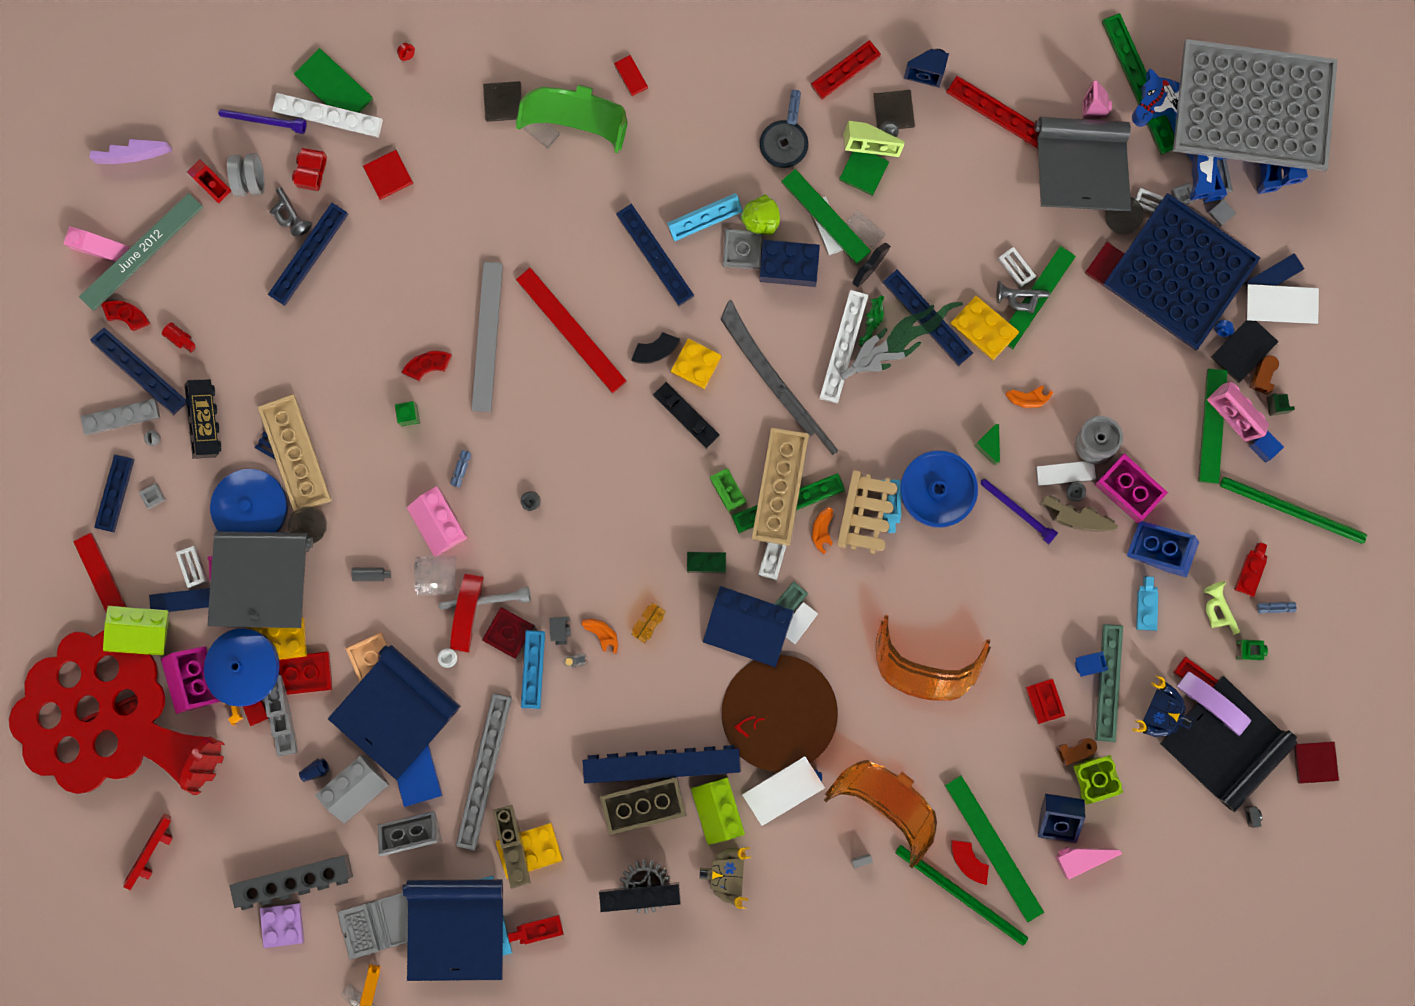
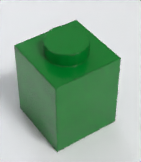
[395,401,420,427]

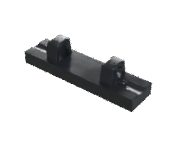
[653,382,720,449]

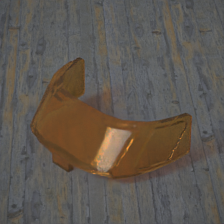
[876,615,991,701]
[824,760,937,868]

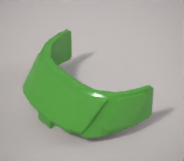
[516,85,628,153]

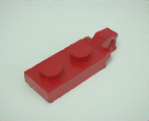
[1234,542,1268,597]
[508,915,564,945]

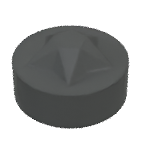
[879,121,899,137]
[1066,481,1086,502]
[520,491,541,511]

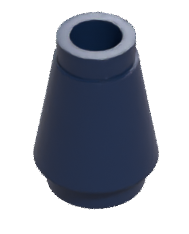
[299,758,330,782]

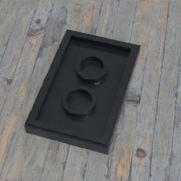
[1211,319,1279,383]

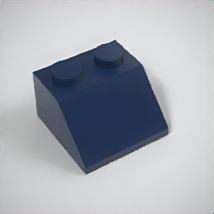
[903,49,949,88]
[1038,793,1086,843]

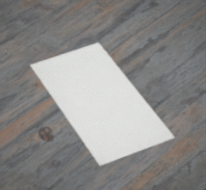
[1247,284,1319,324]
[742,757,825,826]

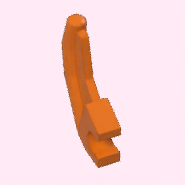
[1005,386,1053,408]
[811,507,833,554]
[581,618,619,654]

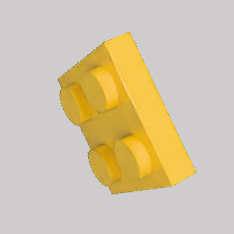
[671,338,722,390]

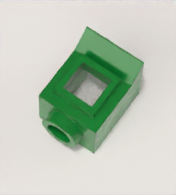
[1236,639,1268,661]

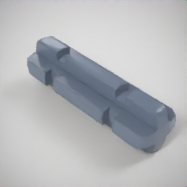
[787,90,801,125]
[450,450,471,487]
[1257,602,1297,613]

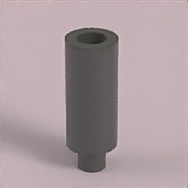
[351,567,391,581]

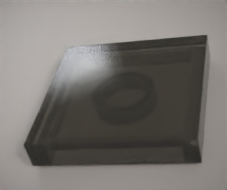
[483,81,522,122]
[873,90,915,129]

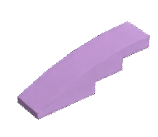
[89,139,172,164]

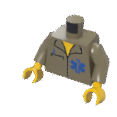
[699,847,751,909]

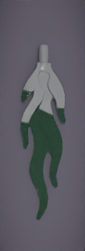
[840,302,963,380]

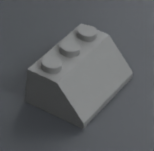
[315,755,389,824]

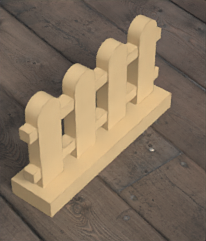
[837,470,898,554]

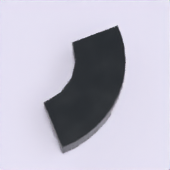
[853,243,891,287]
[631,332,680,364]

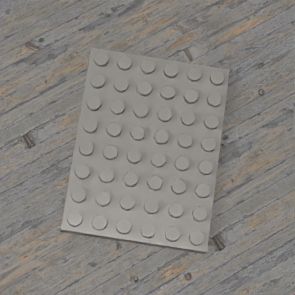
[1173,39,1338,172]

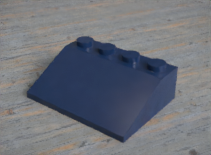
[703,586,794,667]

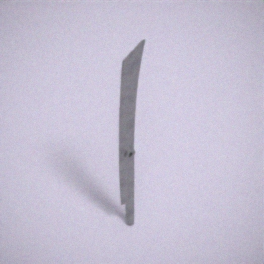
[721,300,838,455]

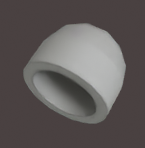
[144,430,161,446]

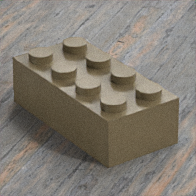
[600,777,687,835]

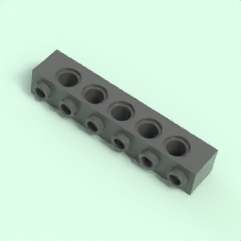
[229,854,353,910]

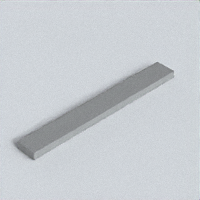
[472,262,503,412]
[456,693,512,851]

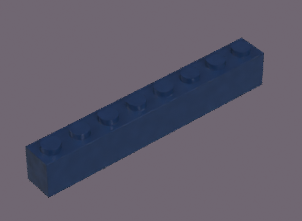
[582,745,741,784]

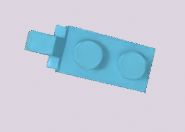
[881,480,901,533]
[1136,576,1158,631]

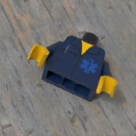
[1132,675,1194,737]

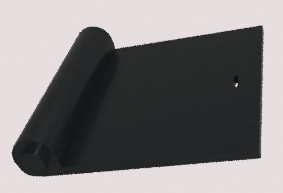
[1160,676,1298,812]

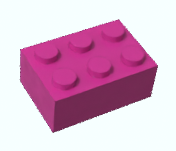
[1094,454,1168,523]

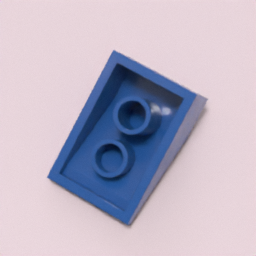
[1127,521,1199,578]

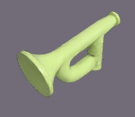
[1203,581,1241,635]

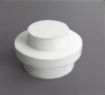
[438,649,457,668]

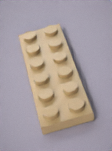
[258,394,332,514]
[752,428,809,546]

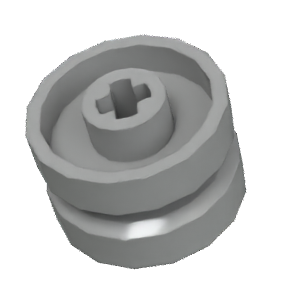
[227,153,265,197]
[1075,416,1123,465]

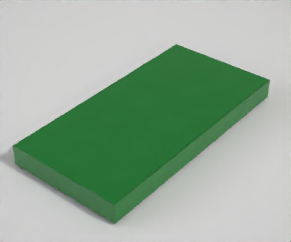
[294,48,373,113]

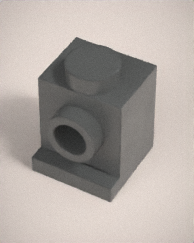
[549,616,571,645]

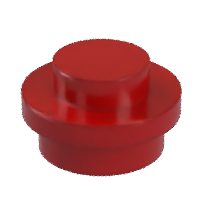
[397,43,415,61]

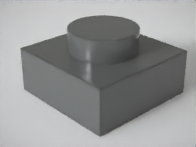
[1244,806,1263,828]

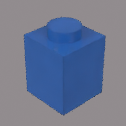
[1249,431,1284,463]
[1075,651,1108,677]

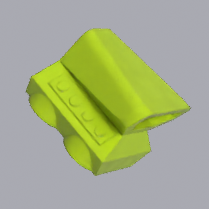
[1073,754,1123,804]

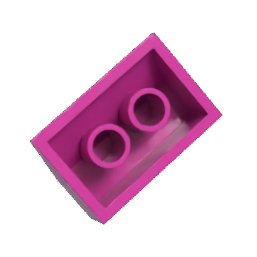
[161,646,221,714]

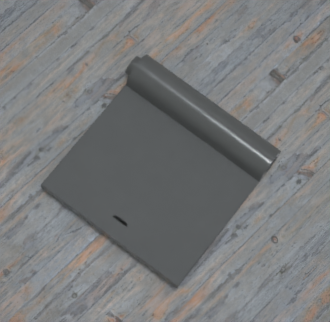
[1034,117,1131,211]
[207,531,313,628]

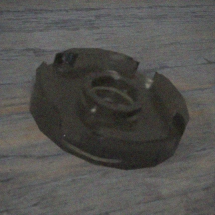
[1105,197,1144,235]
[288,506,327,543]

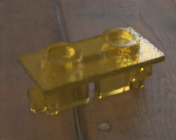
[631,602,666,644]

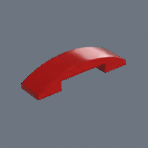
[450,574,484,653]

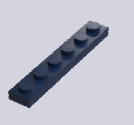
[268,203,349,306]
[616,203,694,307]
[883,269,973,367]
[90,328,186,416]

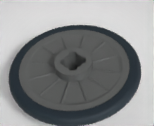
[760,120,809,168]

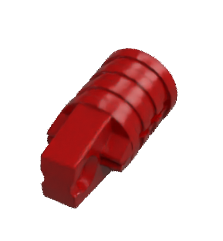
[161,322,196,353]

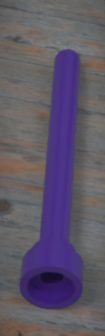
[218,109,307,134]
[980,479,1058,545]

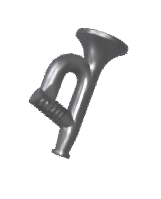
[269,187,312,236]
[996,281,1050,314]

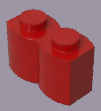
[292,148,327,191]

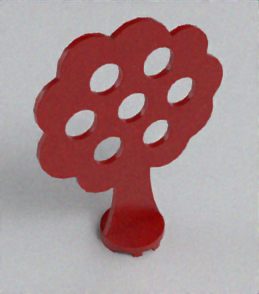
[9,630,225,795]

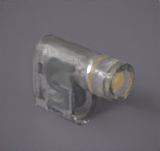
[563,653,589,668]

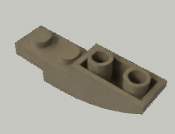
[1039,495,1119,532]
[493,805,531,889]

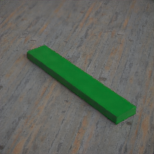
[781,169,871,265]
[1008,246,1076,349]
[1198,369,1228,484]
[732,473,845,533]

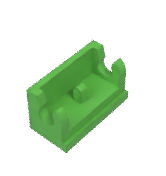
[710,468,747,512]

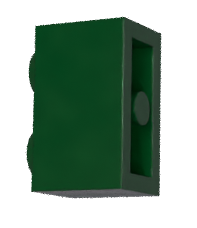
[687,552,726,574]

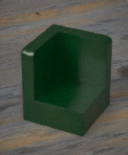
[1266,393,1295,416]

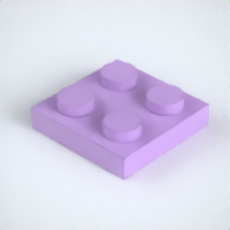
[260,903,304,948]

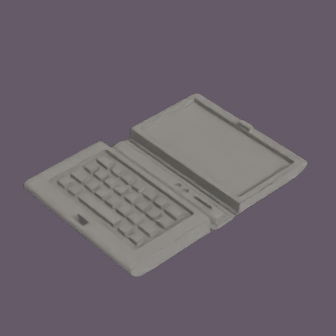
[337,893,408,960]

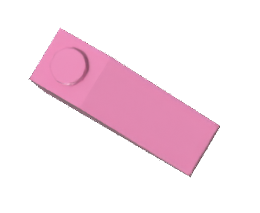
[1082,81,1112,119]
[63,226,130,262]
[1055,847,1122,880]

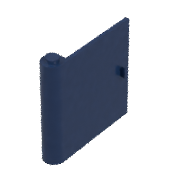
[328,645,461,780]
[402,879,503,981]

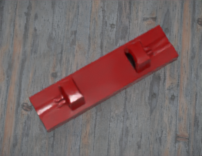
[123,813,173,891]

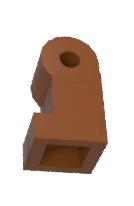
[1249,355,1279,395]
[1056,738,1097,765]

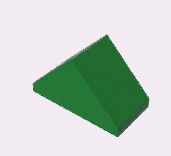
[974,424,1000,465]

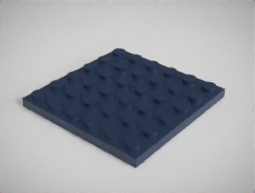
[1103,193,1261,351]

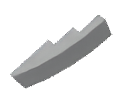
[264,675,298,757]

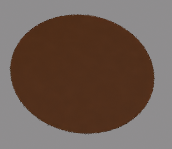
[722,655,838,772]

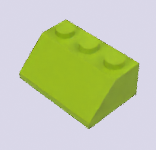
[103,606,169,655]
[691,777,745,845]

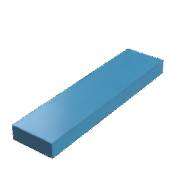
[521,630,545,709]

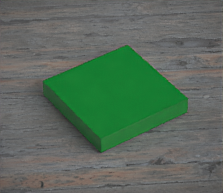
[839,151,889,196]

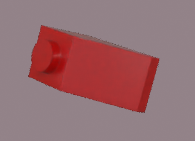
[187,159,231,204]

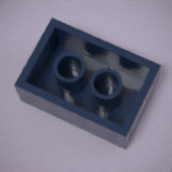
[760,240,820,287]

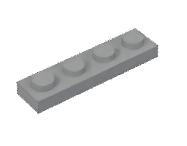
[80,399,160,436]

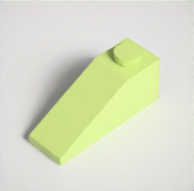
[843,121,905,157]

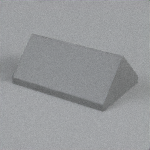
[378,811,442,857]

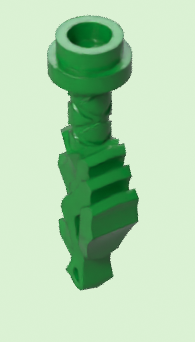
[859,296,885,347]

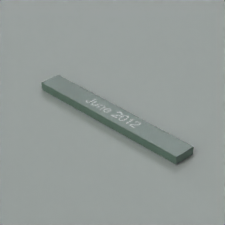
[79,193,203,311]

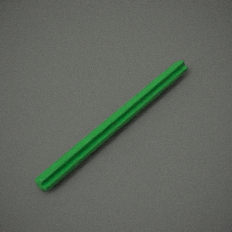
[1220,477,1367,544]
[895,845,1028,946]

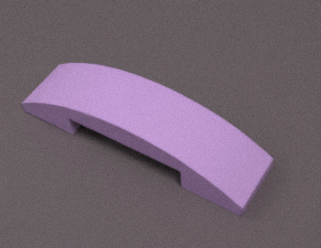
[1176,671,1251,736]

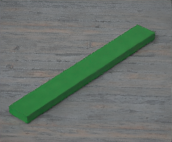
[1102,13,1175,155]
[944,775,1045,923]

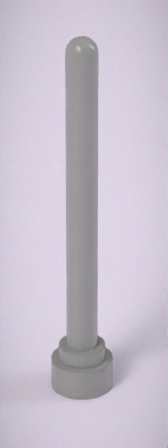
[438,587,531,609]

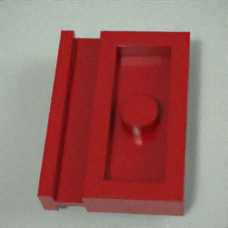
[1025,678,1066,724]

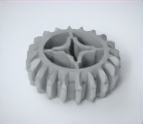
[619,859,670,914]

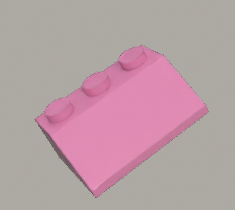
[1207,381,1269,442]
[407,486,468,557]

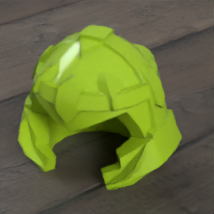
[741,194,780,235]

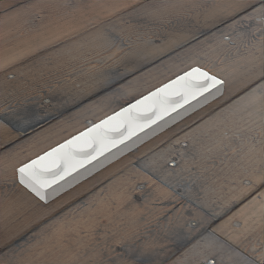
[272,93,383,138]
[819,290,868,404]

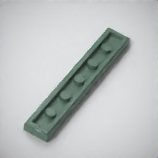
[1095,624,1123,742]

